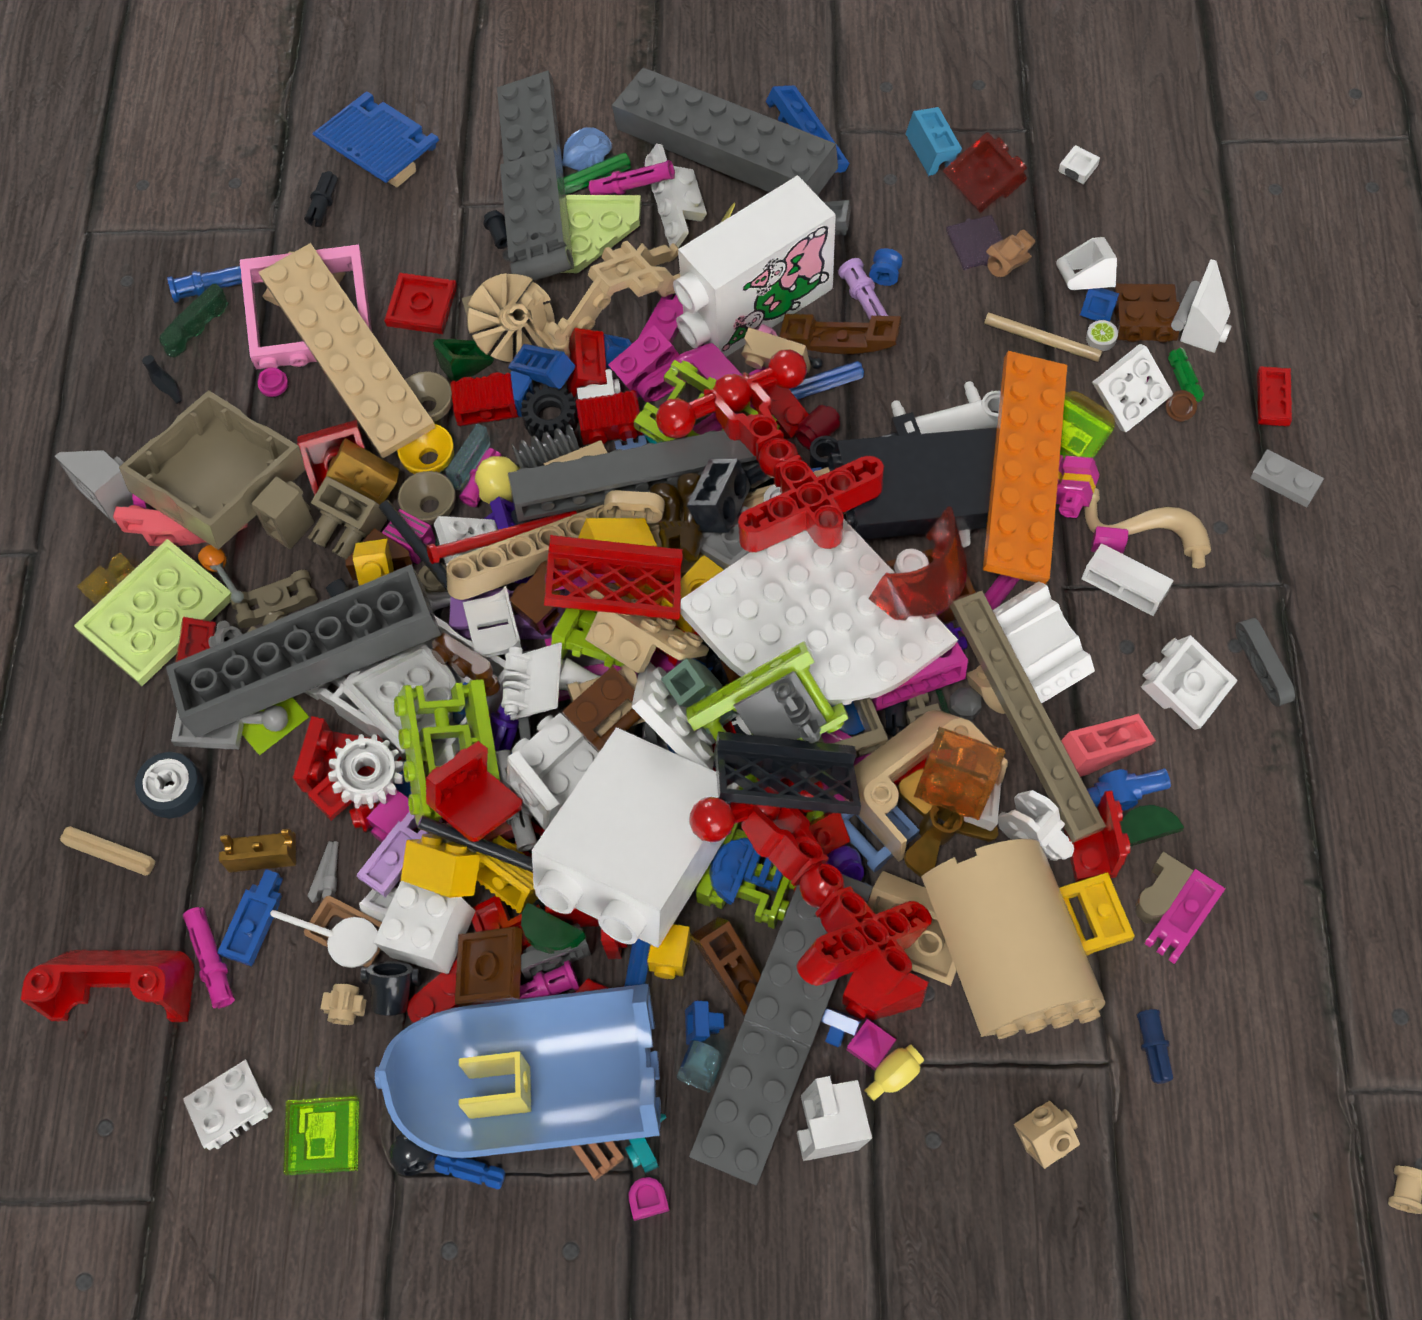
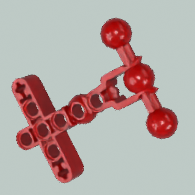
[655,349,884,552]
[689,777,932,995]

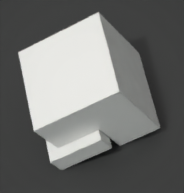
[797,1076,872,1161]

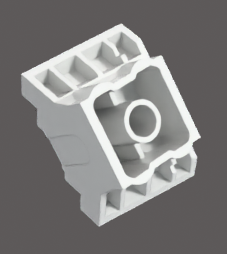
[993,581,1095,703]

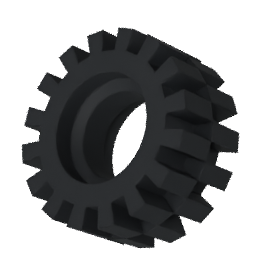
[521,384,578,442]

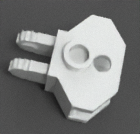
[998,790,1074,861]

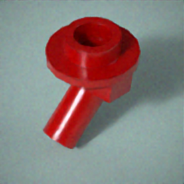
[349,801,380,833]

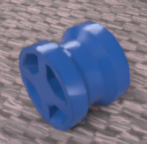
[869,248,903,286]

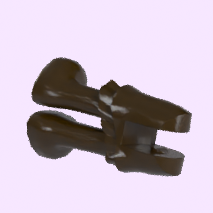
[649,473,704,565]

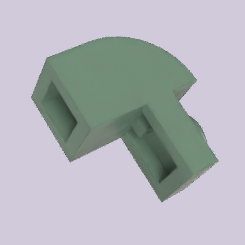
[661,658,738,734]

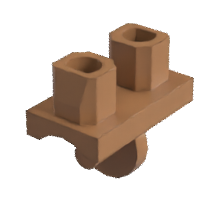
[986,229,1036,277]

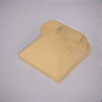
[741,327,811,373]

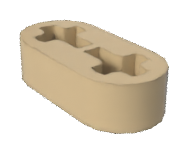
[602,490,665,524]

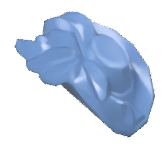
[562,127,612,171]

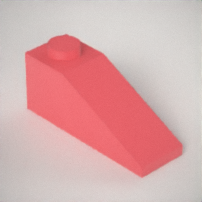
[1061,714,1156,777]

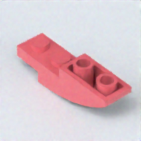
[113,505,248,546]

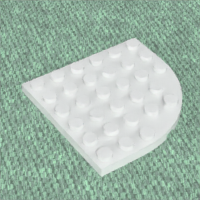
[680,518,958,706]

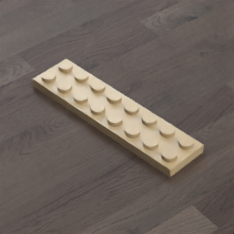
[259,243,435,459]

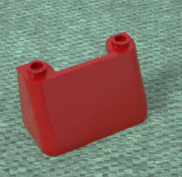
[20,950,195,1022]

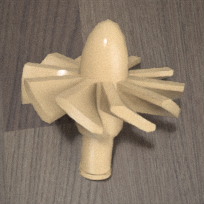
[467,273,555,362]

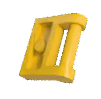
[1059,872,1135,956]

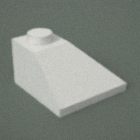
[1180,259,1231,353]

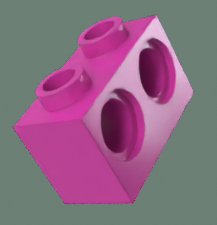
[608,325,679,398]

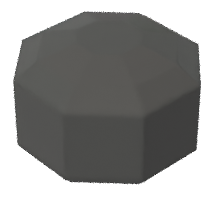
[949,688,982,721]

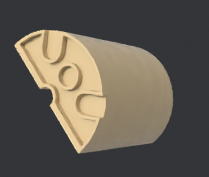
[921,839,1105,1039]

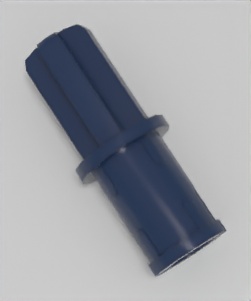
[1136,1009,1173,1084]

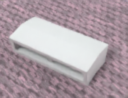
[1081,543,1174,616]

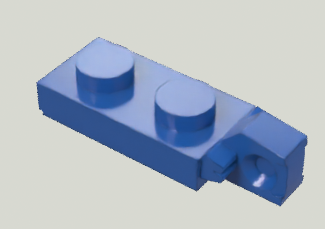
[218,869,283,967]

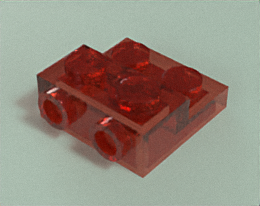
[943,132,1027,213]

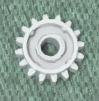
[328,734,403,809]

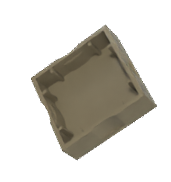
[119,390,305,550]

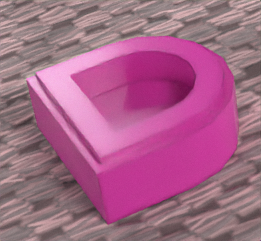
[629,1177,670,1221]

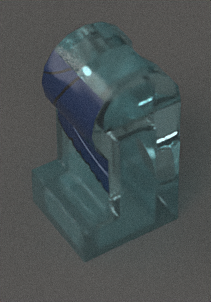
[677,1040,722,1092]

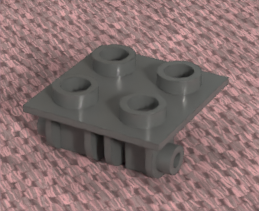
[733,671,827,743]

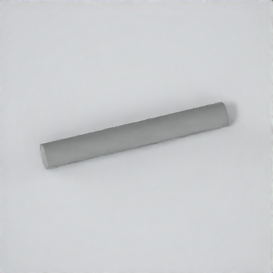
[1171,281,1201,331]

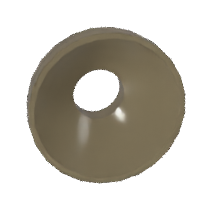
[405,372,453,422]
[398,471,455,525]

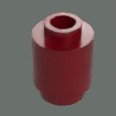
[795,405,840,450]

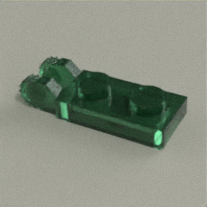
[159,283,229,358]

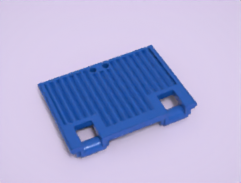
[312,92,439,183]

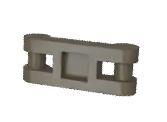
[230,570,318,628]

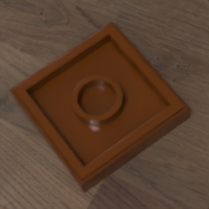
[455,927,522,1006]

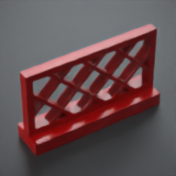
[544,535,683,620]

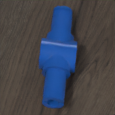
[1087,768,1171,811]

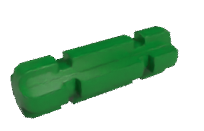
[1168,348,1204,403]

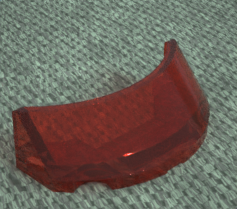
[868,506,967,621]

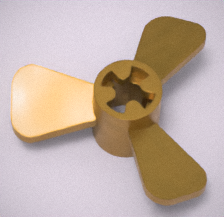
[897,769,998,878]

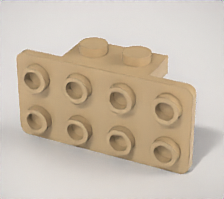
[579,583,709,673]

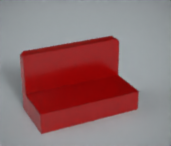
[567,328,607,397]

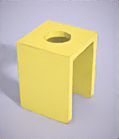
[459,1051,531,1119]

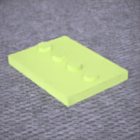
[74,539,232,686]

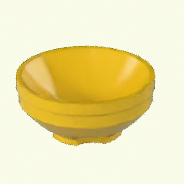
[397,424,454,474]

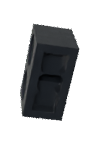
[687,459,751,533]

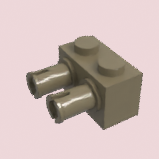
[307,476,387,560]

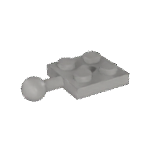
[171,705,288,750]

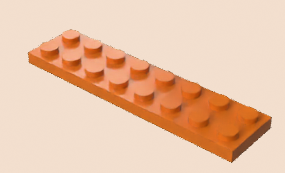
[983,351,1067,584]

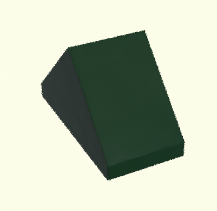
[433,339,494,382]

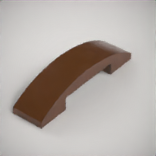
[779,314,902,354]

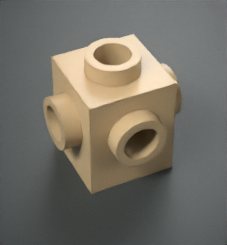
[1014,1101,1080,1169]

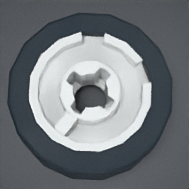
[135,752,204,819]

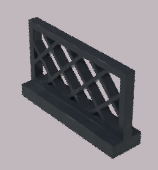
[713,731,861,815]

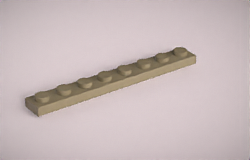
[950,591,1106,843]

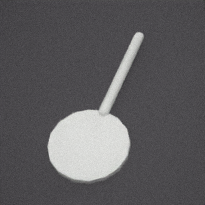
[270,910,378,968]

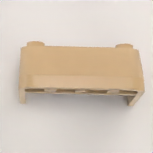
[842,710,1008,862]

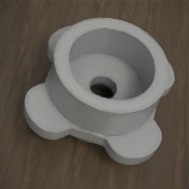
[208,621,243,648]

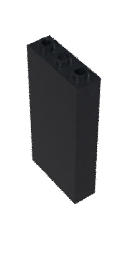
[828,428,997,539]

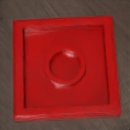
[384,273,457,334]

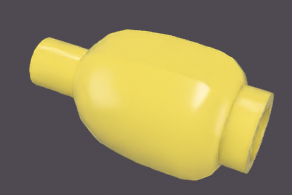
[864,1044,924,1101]

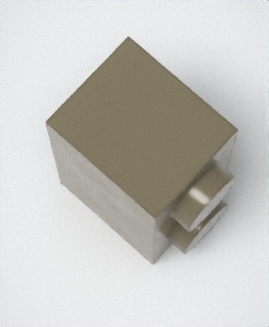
[251,476,314,549]

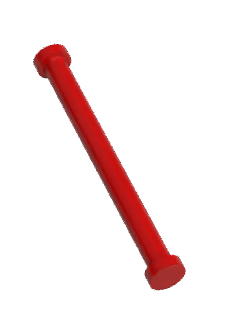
[427,510,577,564]

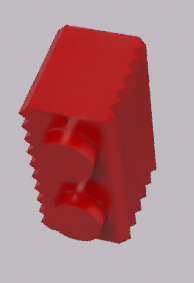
[451,372,518,426]
[576,390,643,445]

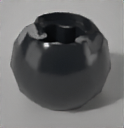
[389,1133,435,1176]

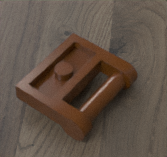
[562,666,642,753]

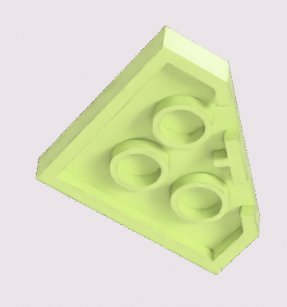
[561,195,641,273]

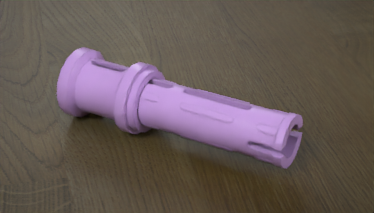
[838,258,888,319]

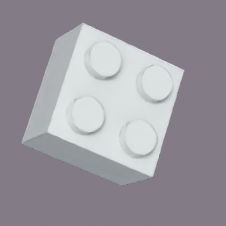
[373,881,475,974]

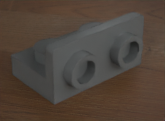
[521,923,591,980]

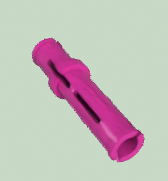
[589,160,675,195]
[183,907,235,1009]

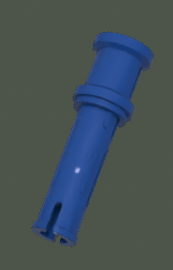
[167,266,242,303]

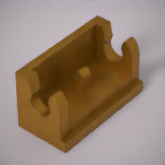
[326,438,399,505]
[219,829,296,873]

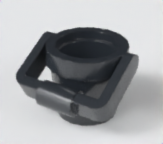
[361,961,421,1016]

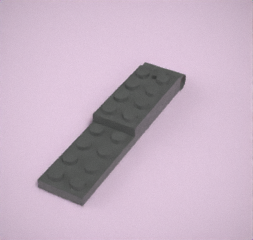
[497,70,574,282]
[689,874,873,1186]

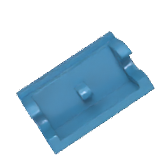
[906,107,962,176]

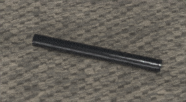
[379,500,448,592]
[417,815,533,873]

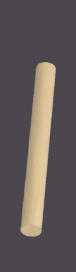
[984,312,1103,362]

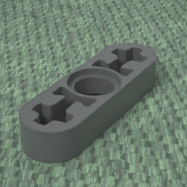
[1236,617,1295,707]

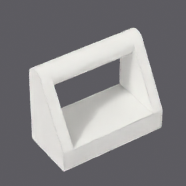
[1056,237,1117,290]

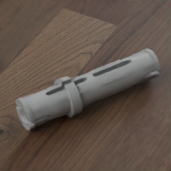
[495,750,538,852]

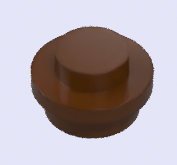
[1165,390,1197,421]

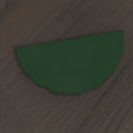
[1120,805,1184,847]
[521,903,586,954]

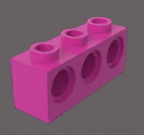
[871,630,968,711]

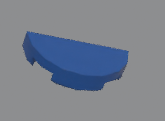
[709,838,754,905]

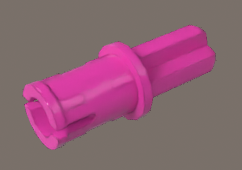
[459,448,502,507]

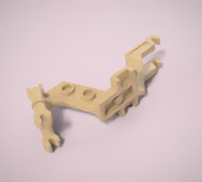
[521,241,680,358]

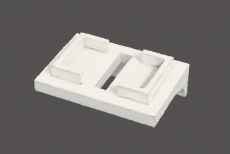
[463,586,521,658]

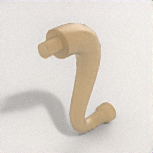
[1084,488,1211,568]

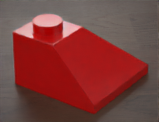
[842,970,929,1020]

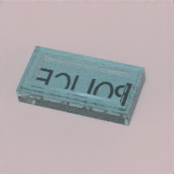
[445,424,491,491]

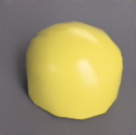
[475,456,519,504]

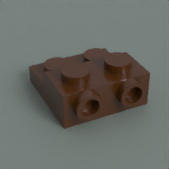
[1113,283,1180,342]

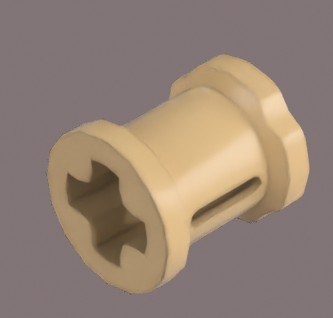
[1388,1166,1422,1214]

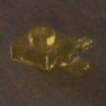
[77,553,135,605]

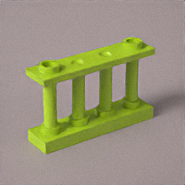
[686,641,849,779]

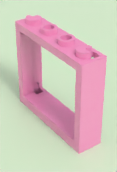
[240,245,372,370]

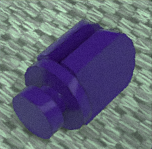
[490,704,519,752]

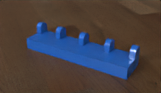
[766,85,850,173]

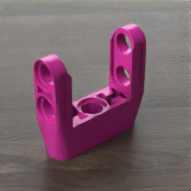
[637,343,757,435]

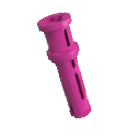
[476,960,580,1005]

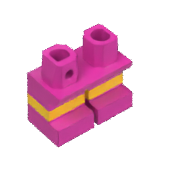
[1056,455,1100,518]

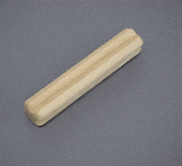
[60,826,155,876]

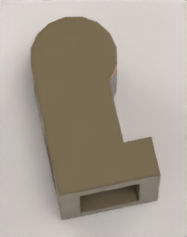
[1135,851,1194,923]

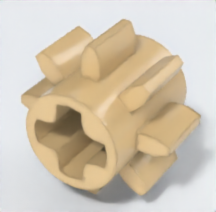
[320,984,367,1025]

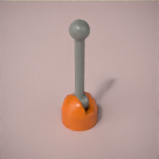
[198,545,244,603]

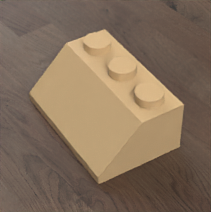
[867,871,957,986]

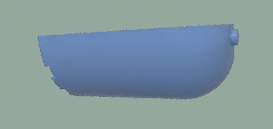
[375,984,661,1158]

